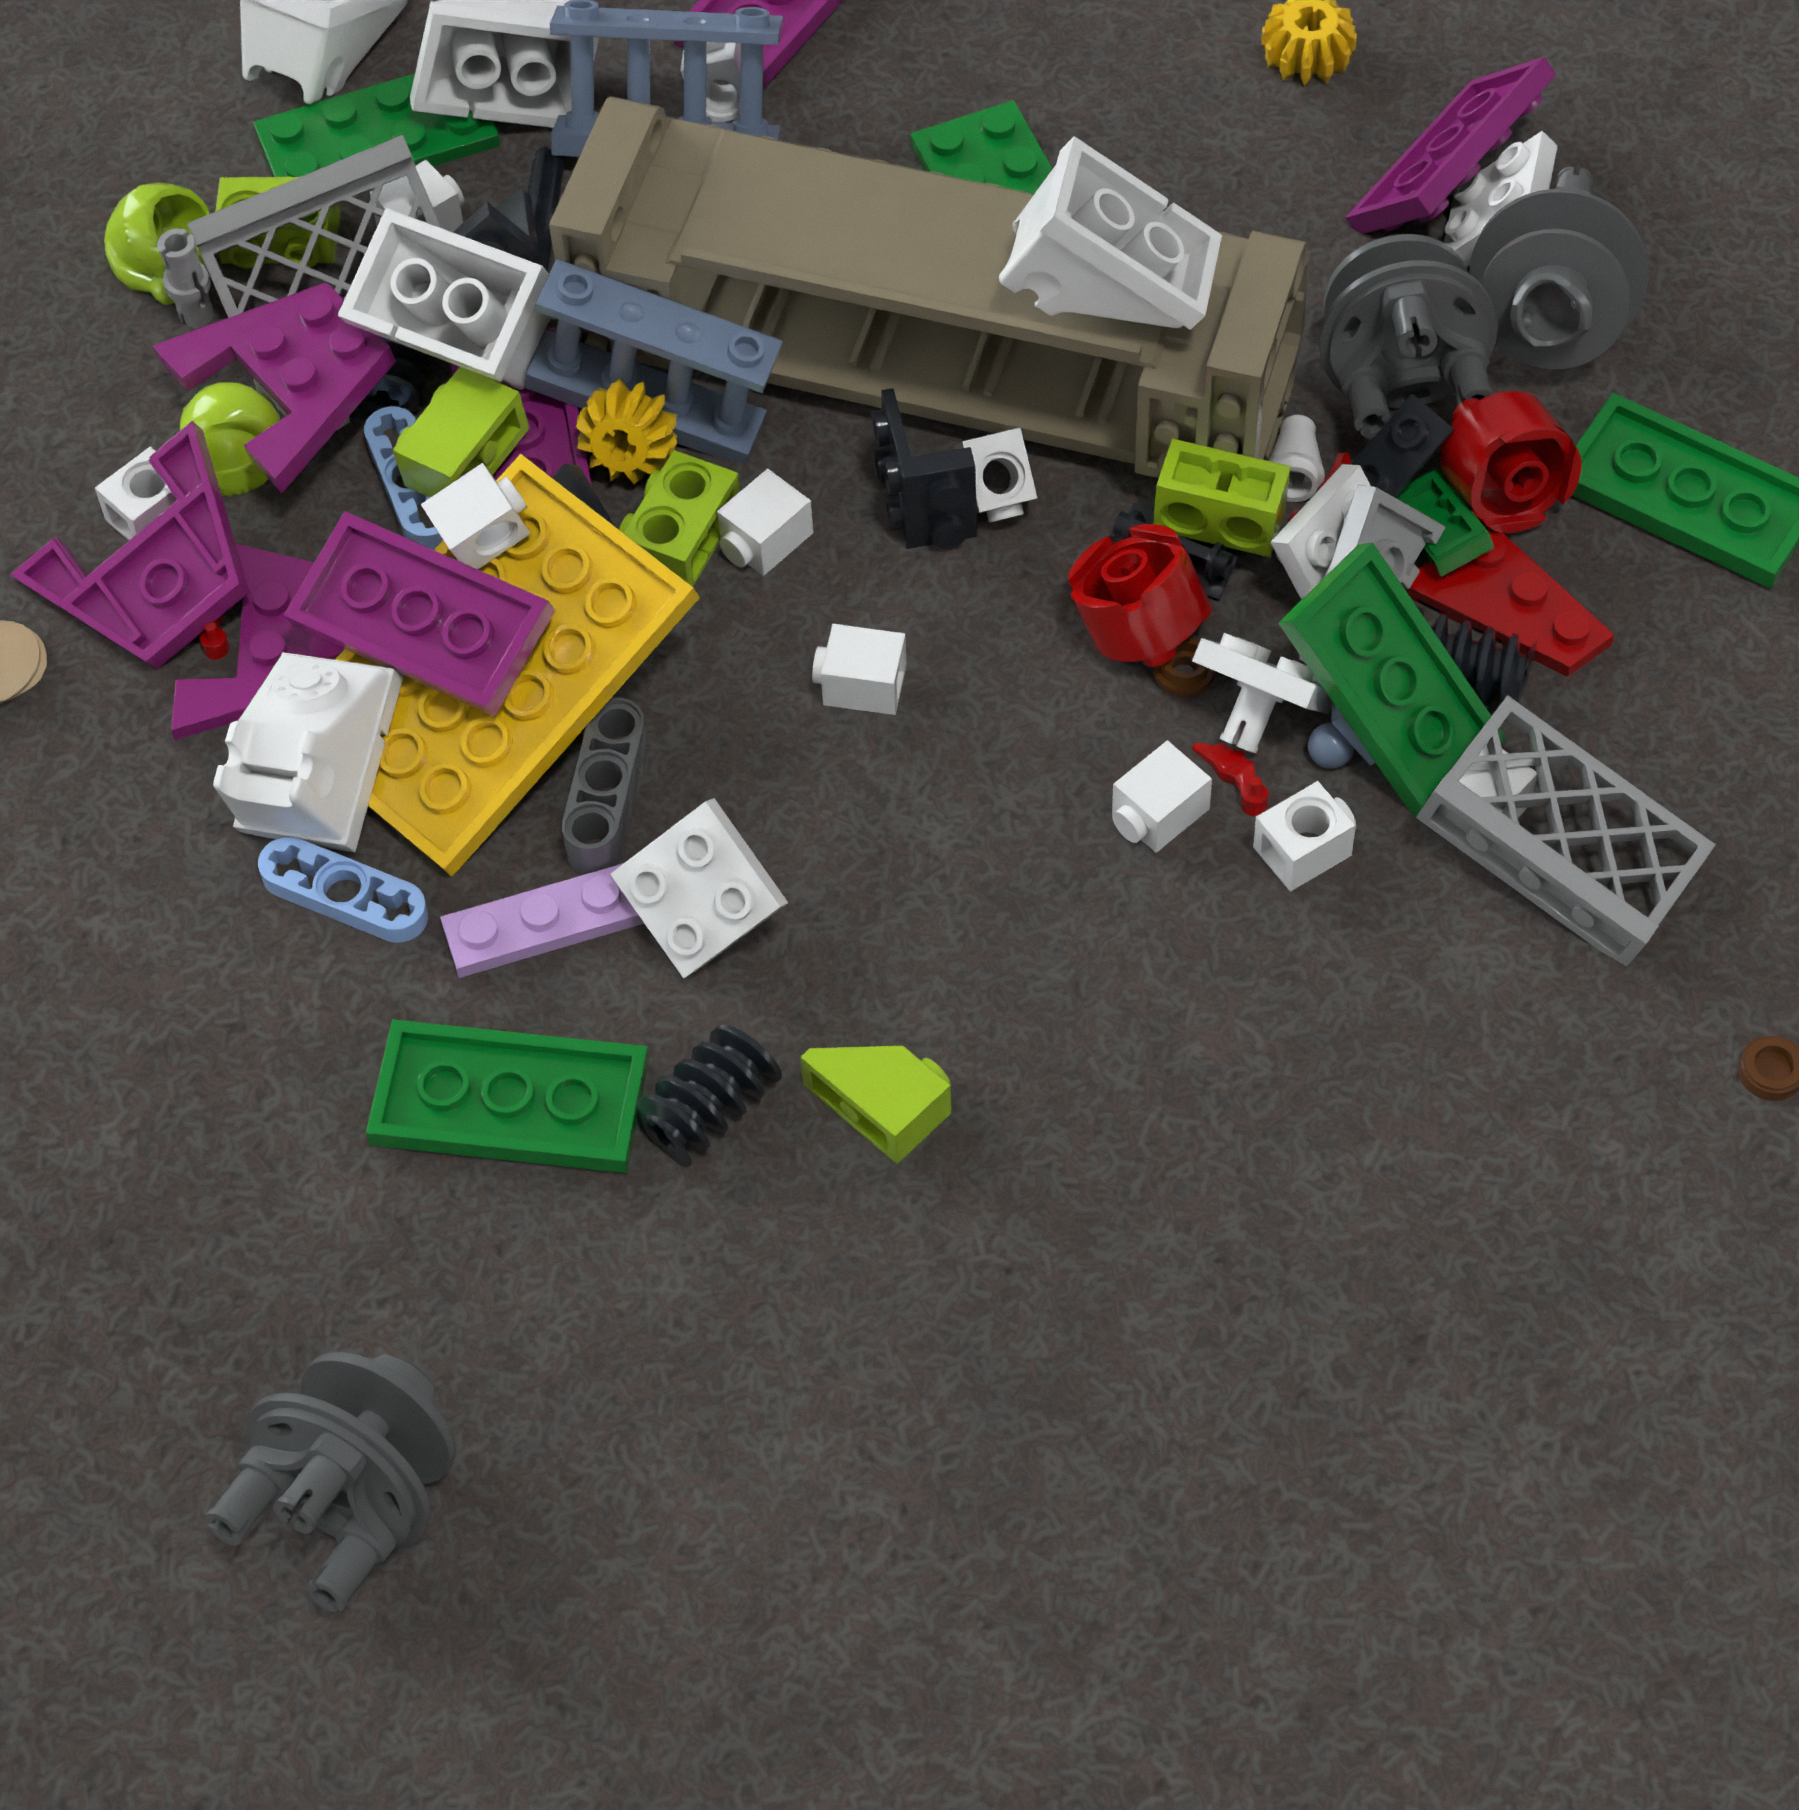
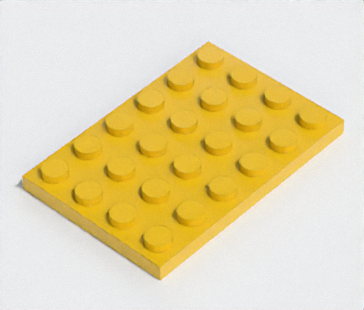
[335,454,700,877]

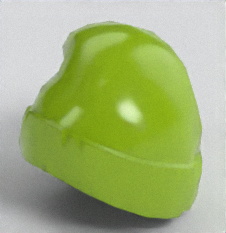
[104,182,209,305]
[180,382,280,496]

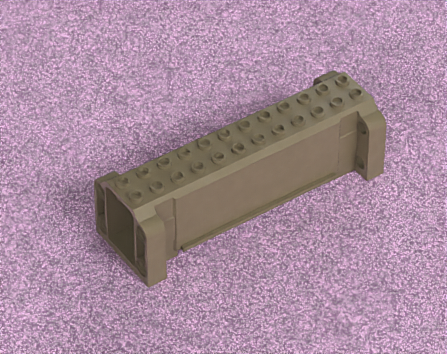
[549,96,1311,478]

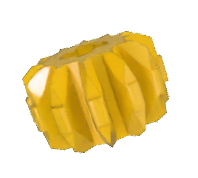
[1261,0,1357,86]
[576,378,678,484]

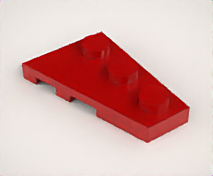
[1404,523,1614,677]

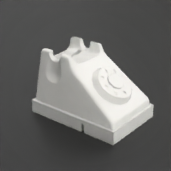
[240,0,408,104]
[410,0,600,128]
[999,136,1222,330]
[337,208,556,390]
[213,652,403,853]

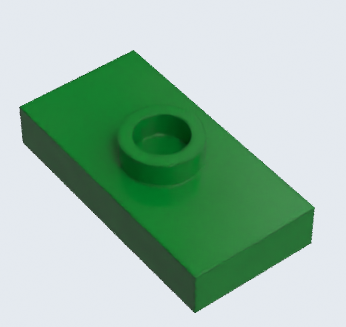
[1396,468,1494,577]

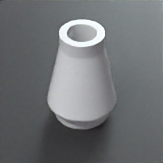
[1269,415,1325,502]

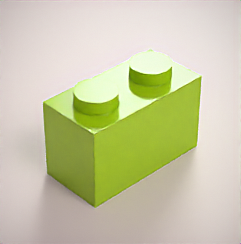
[392,367,530,498]

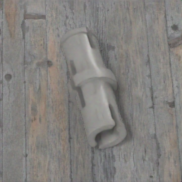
[157,228,214,329]

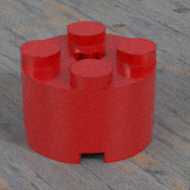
[1440,391,1582,533]
[1068,524,1212,667]

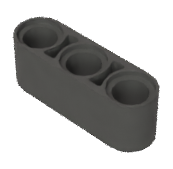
[562,698,648,876]

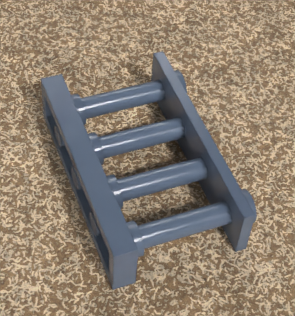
[550,0,783,157]
[524,259,783,464]

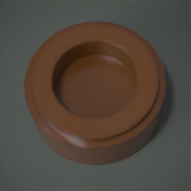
[1738,1036,1799,1101]

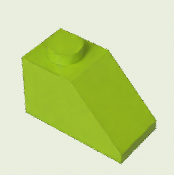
[800,1046,951,1164]

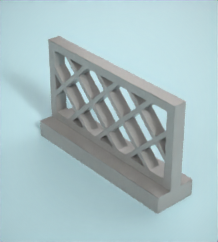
[187,135,442,318]
[1416,695,1716,966]

